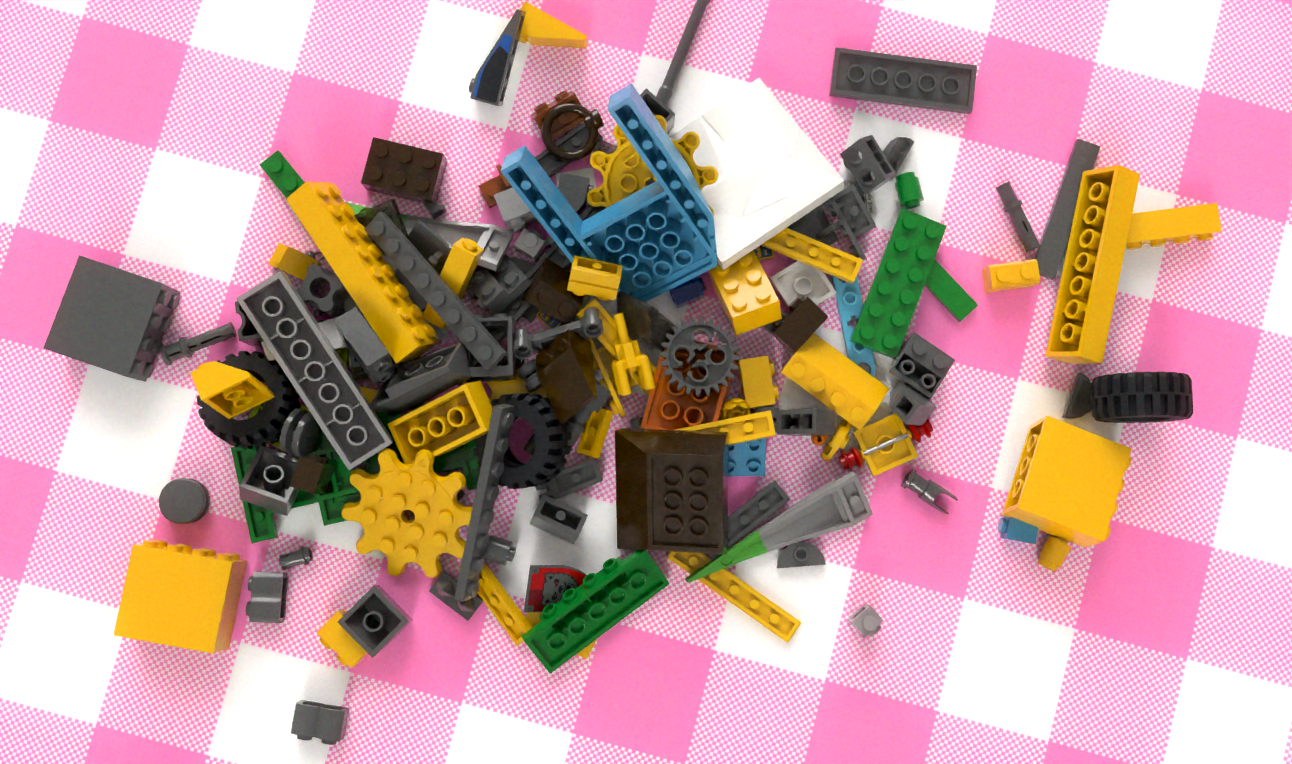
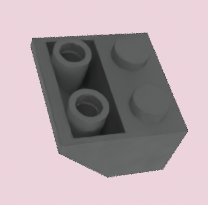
[889,332,955,400]

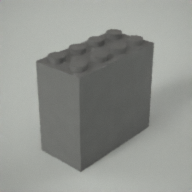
[43,255,180,382]

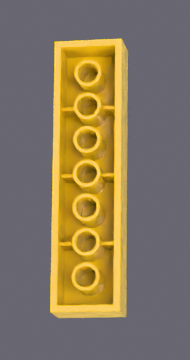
[1045,165,1140,364]
[286,181,439,363]

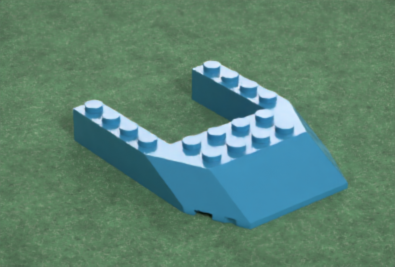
[500,83,718,308]

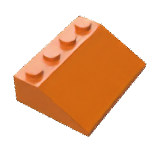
[640,334,739,430]

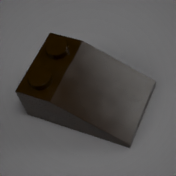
[536,329,597,424]

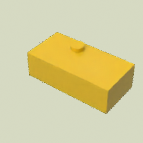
[388,381,493,464]

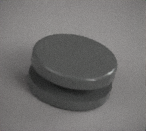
[280,408,321,457]
[159,478,210,524]

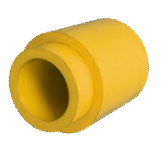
[1037,536,1072,572]

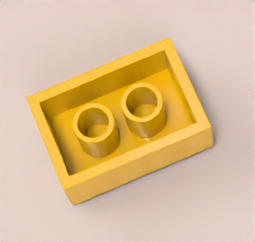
[709,250,782,336]

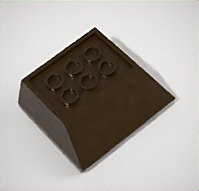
[615,428,728,555]

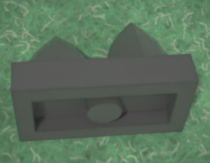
[429,571,483,621]

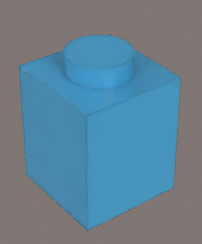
[998,516,1038,544]

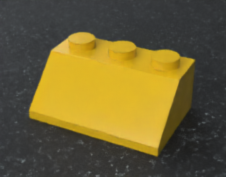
[190,361,275,419]

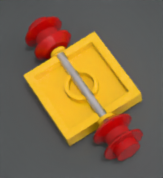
[838,413,933,477]

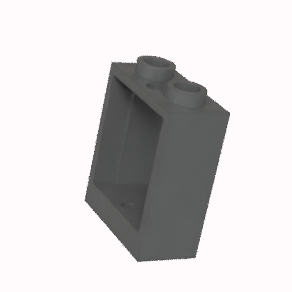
[334,307,395,385]
[465,314,516,382]

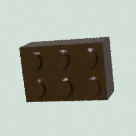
[361,137,448,204]

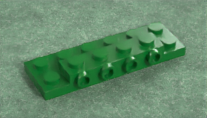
[521,549,670,674]

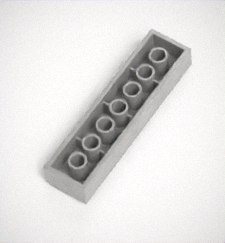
[236,271,394,470]

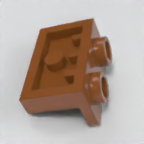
[531,90,584,140]

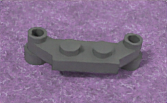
[513,307,603,359]

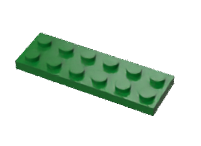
[849,208,947,359]

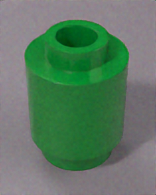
[895,172,924,209]

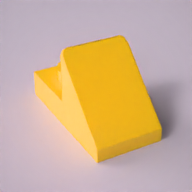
[268,243,322,281]

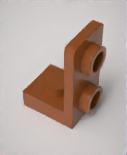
[478,164,512,208]

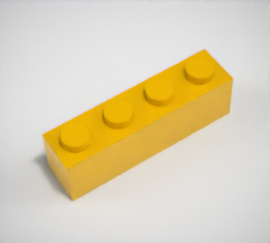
[1126,203,1222,250]

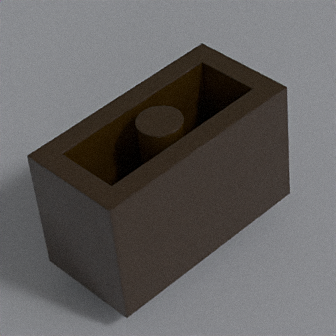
[770,296,828,353]
[290,454,335,494]

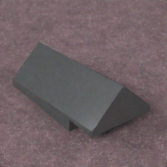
[370,342,470,416]

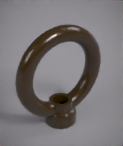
[541,103,604,161]

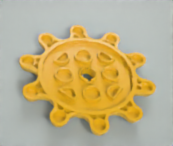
[587,115,719,217]
[341,448,473,578]

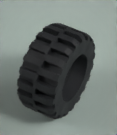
[197,351,300,449]
[1091,372,1193,423]
[472,393,571,489]

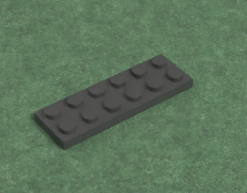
[829,47,977,114]

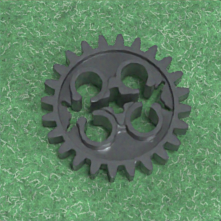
[660,316,740,397]

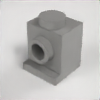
[514,228,548,263]
[847,603,884,639]

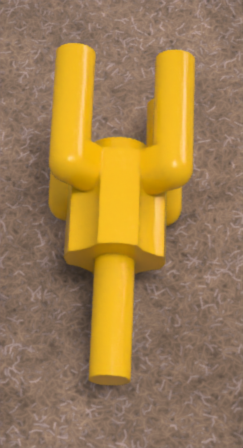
[611,313,656,396]

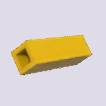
[422,238,484,329]

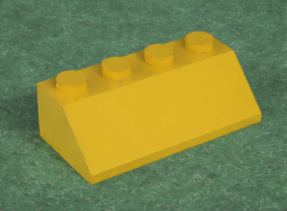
[781,333,890,431]

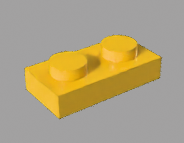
[576,408,613,459]

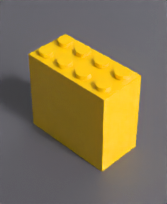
[1001,416,1132,548]
[114,539,247,654]

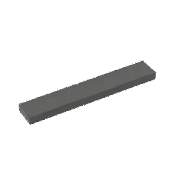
[1034,138,1101,280]

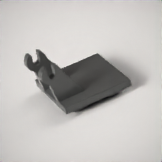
[787,198,844,262]

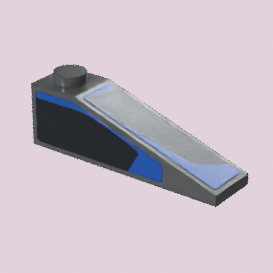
[469,9,526,106]

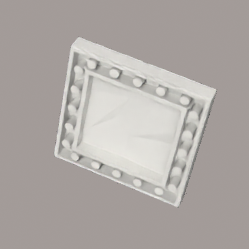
[669,78,844,270]

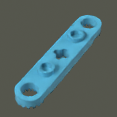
[832,276,876,377]

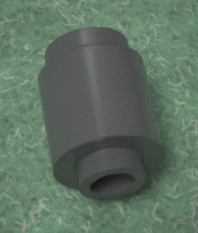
[483,535,516,565]

